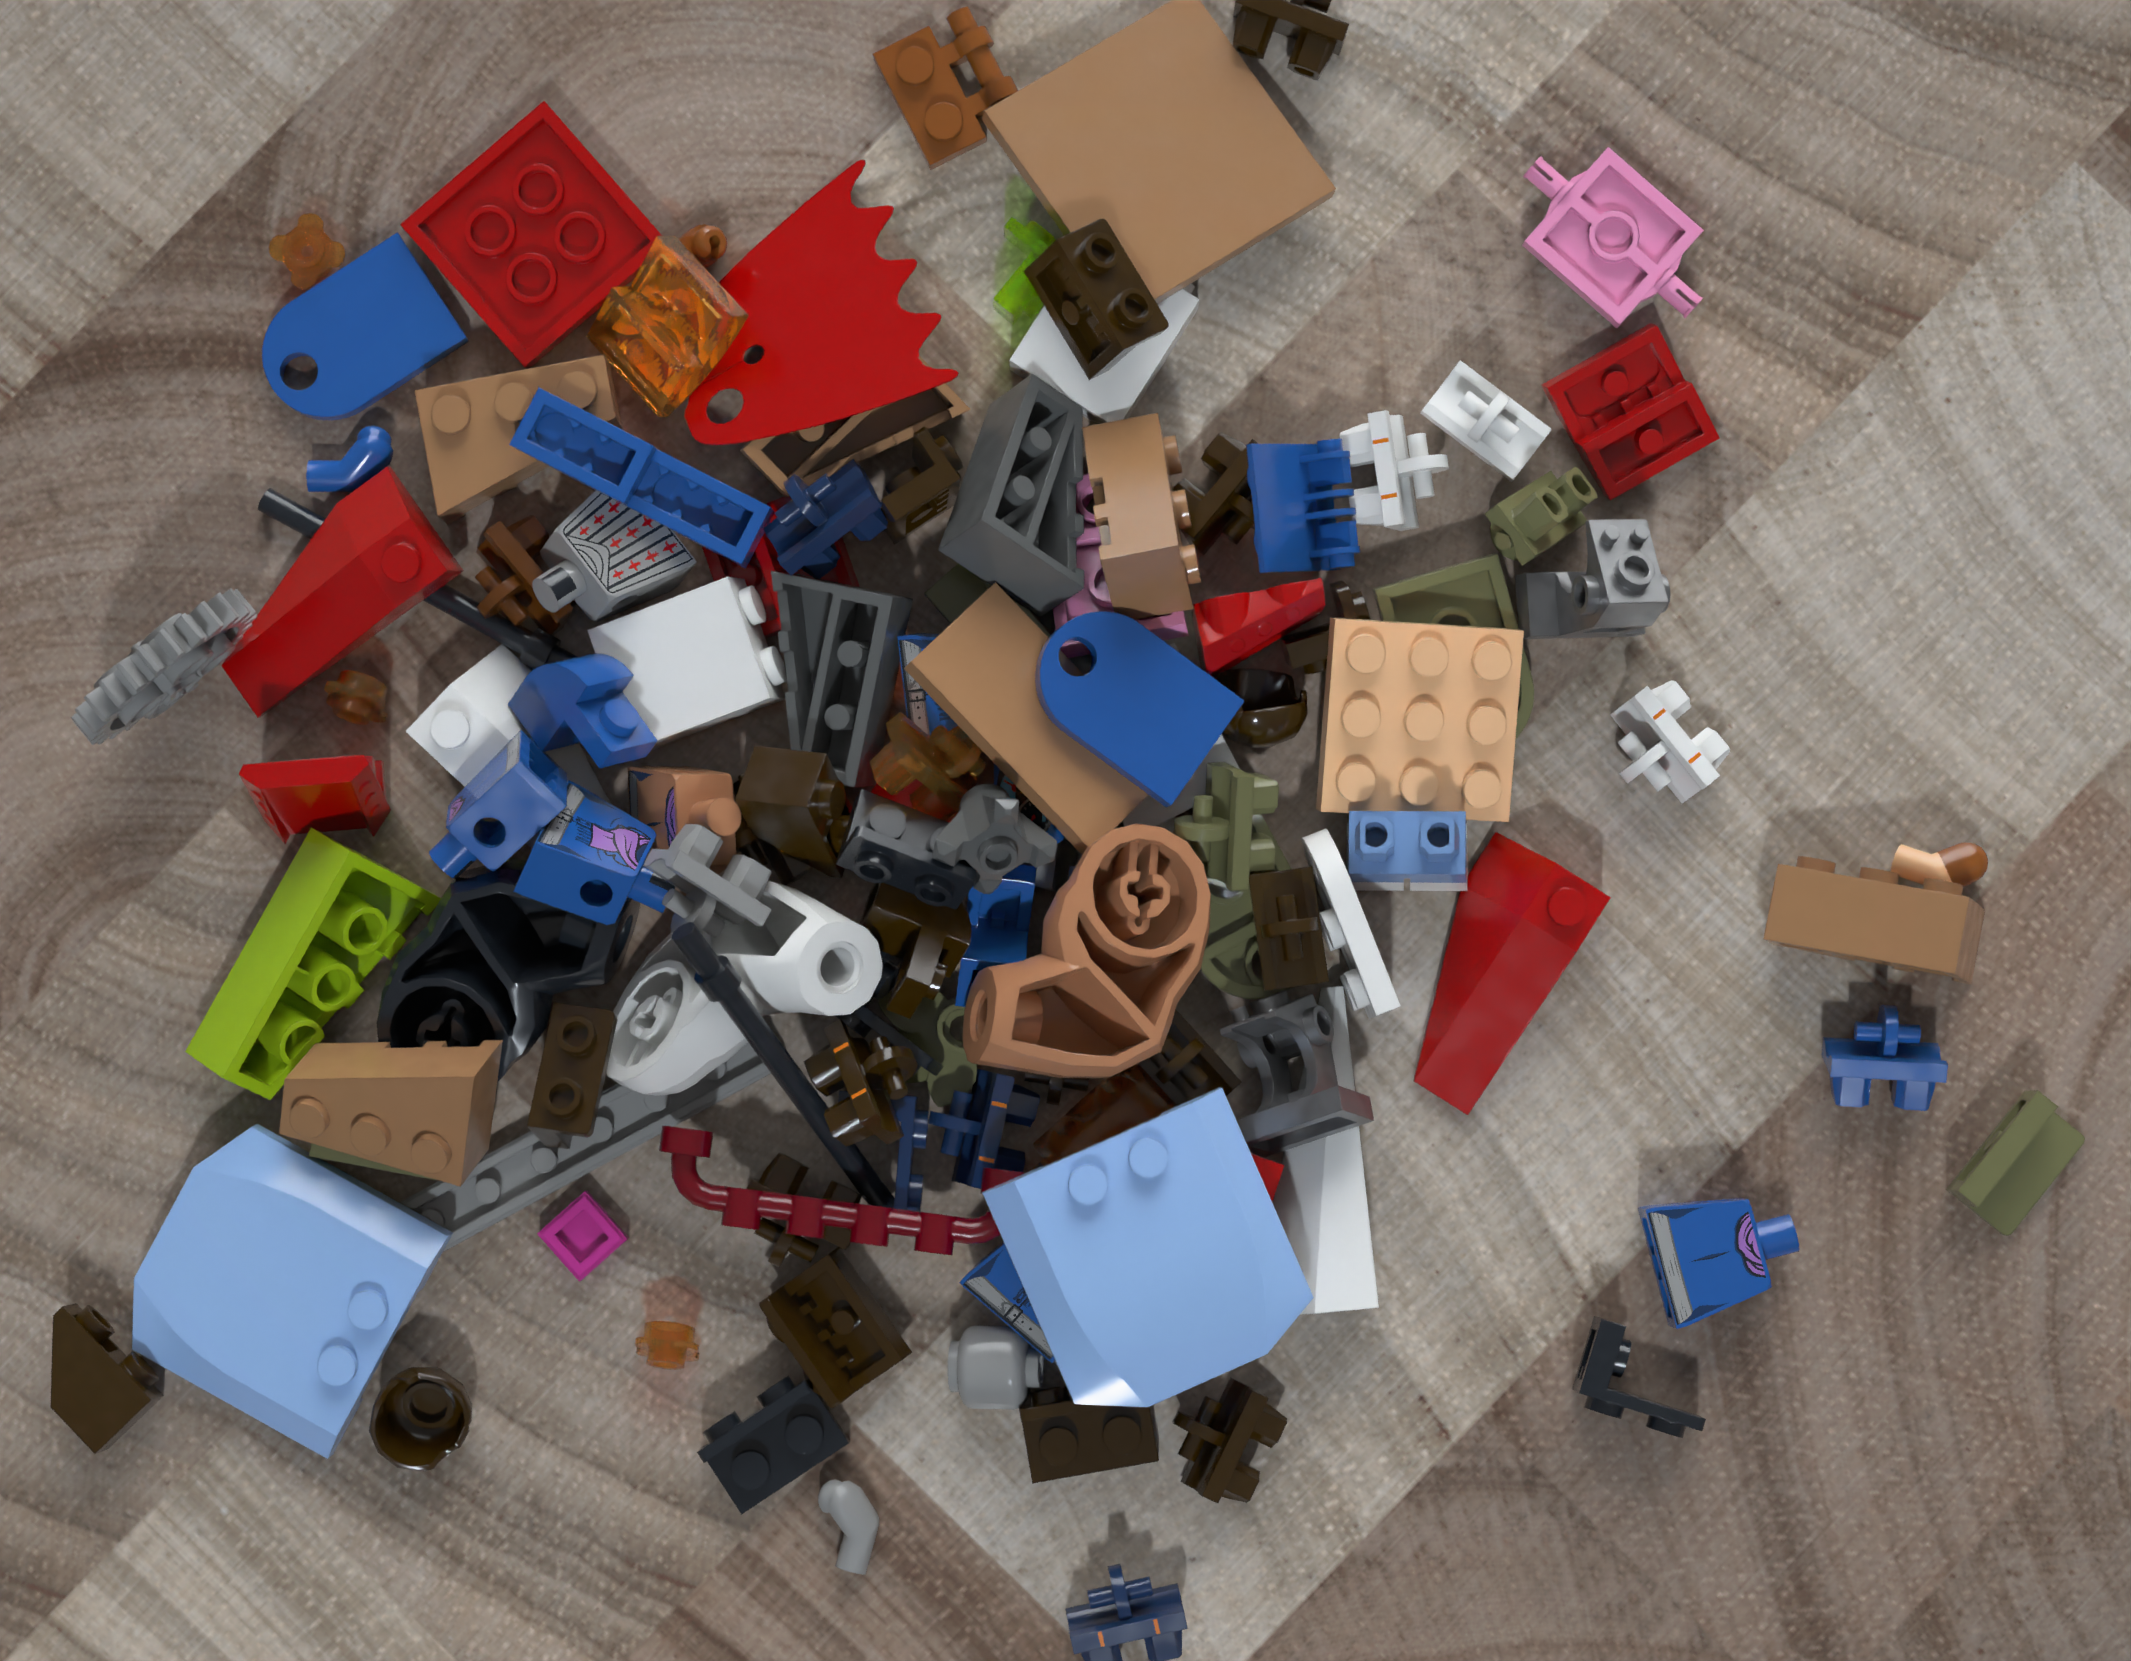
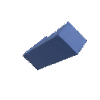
[509,387,775,569]

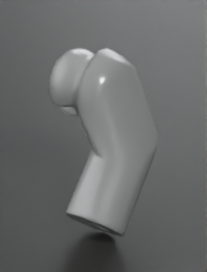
[818,1479,879,1575]

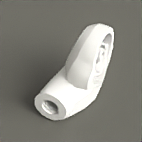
[606,881,883,1096]

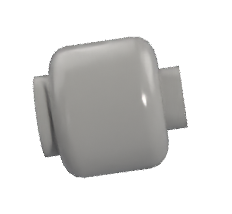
[948,1325,1044,1410]

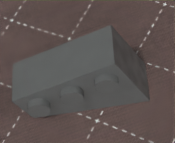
[938,374,1084,617]
[771,571,913,787]

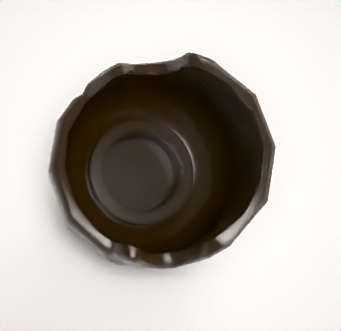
[1213,668,1308,748]
[369,1367,472,1471]

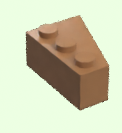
[1082,413,1201,620]

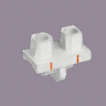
[1420,360,1552,482]
[1340,410,1449,531]
[1610,680,1730,803]

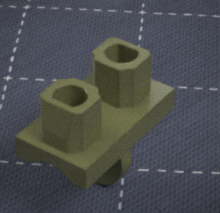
[1485,467,1598,566]
[1173,762,1279,891]

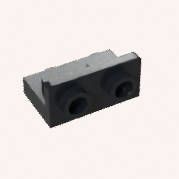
[836,789,978,910]
[697,1375,850,1515]

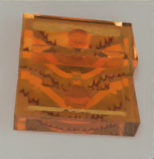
[586,236,749,417]

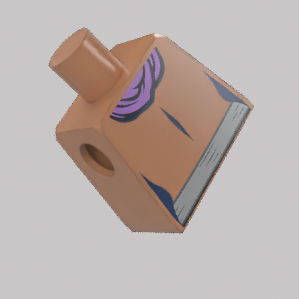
[627,766,741,874]

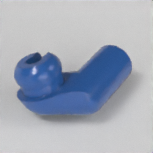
[306,426,393,492]

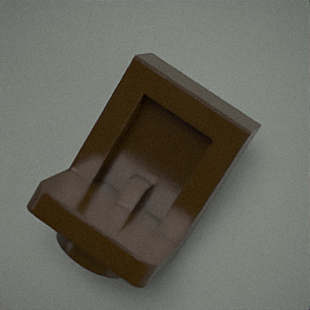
[1279,580,1370,674]

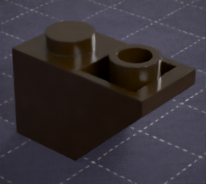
[735,746,852,878]
[50,1303,164,1454]

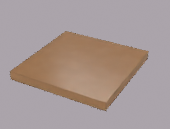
[982,0,1336,304]

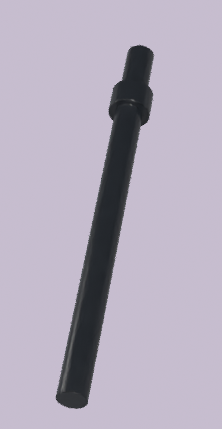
[258,488,578,669]
[672,922,895,1208]

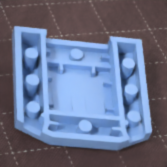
[982,1087,1314,1407]
[132,1124,453,1459]

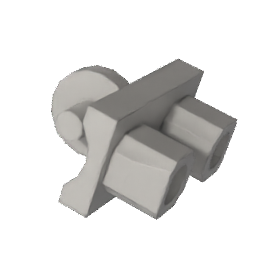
[643,824,772,938]

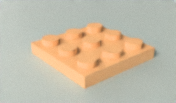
[1316,618,1524,822]

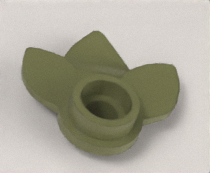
[878,991,977,1107]

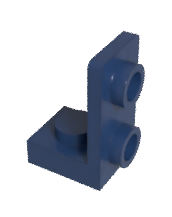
[838,1090,929,1212]

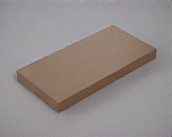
[904,582,1148,855]

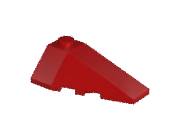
[221,466,464,718]
[1413,832,1611,1115]

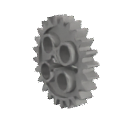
[71,588,257,745]

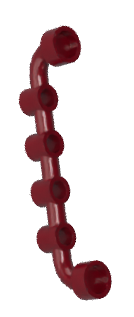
[659,1125,1024,1255]

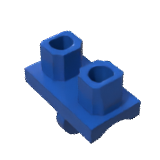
[1821,1004,1948,1111]

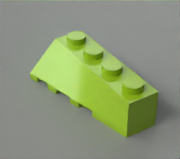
[185,827,441,1100]

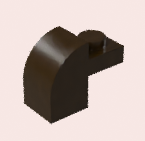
[860,883,972,1019]

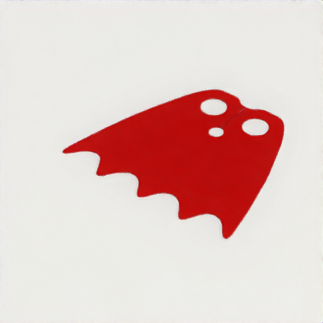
[663,159,959,445]

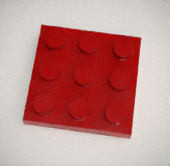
[400,101,670,369]

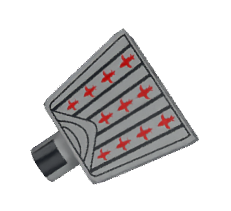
[532,491,697,622]

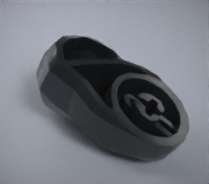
[376,858,640,1083]

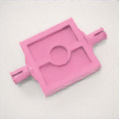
[1522,147,1704,328]

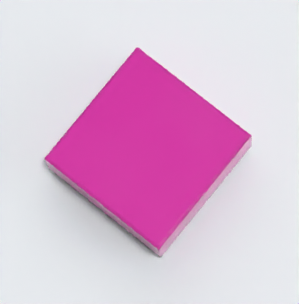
[537,1191,629,1282]

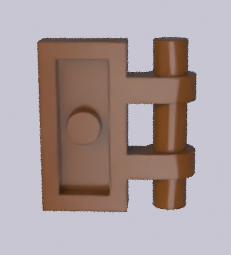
[873,6,1019,170]

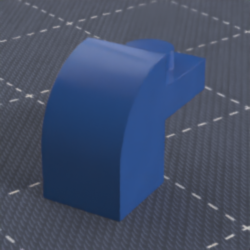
[508,653,658,769]
[955,865,1037,1007]

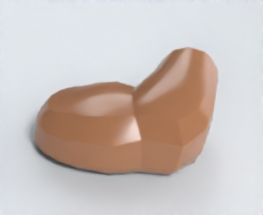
[963,823,1211,1078]

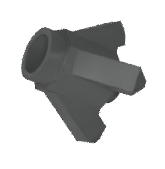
[932,784,1057,894]

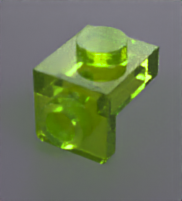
[993,217,1056,325]

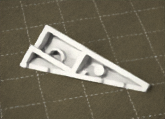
[1273,986,1379,1315]

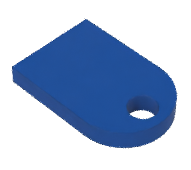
[262,232,469,420]
[1035,611,1244,807]

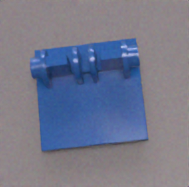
[1246,439,1360,573]

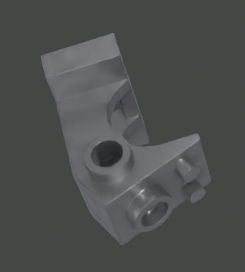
[1515,519,1670,639]
[1220,990,1374,1157]

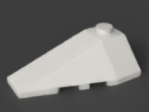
[406,644,611,848]

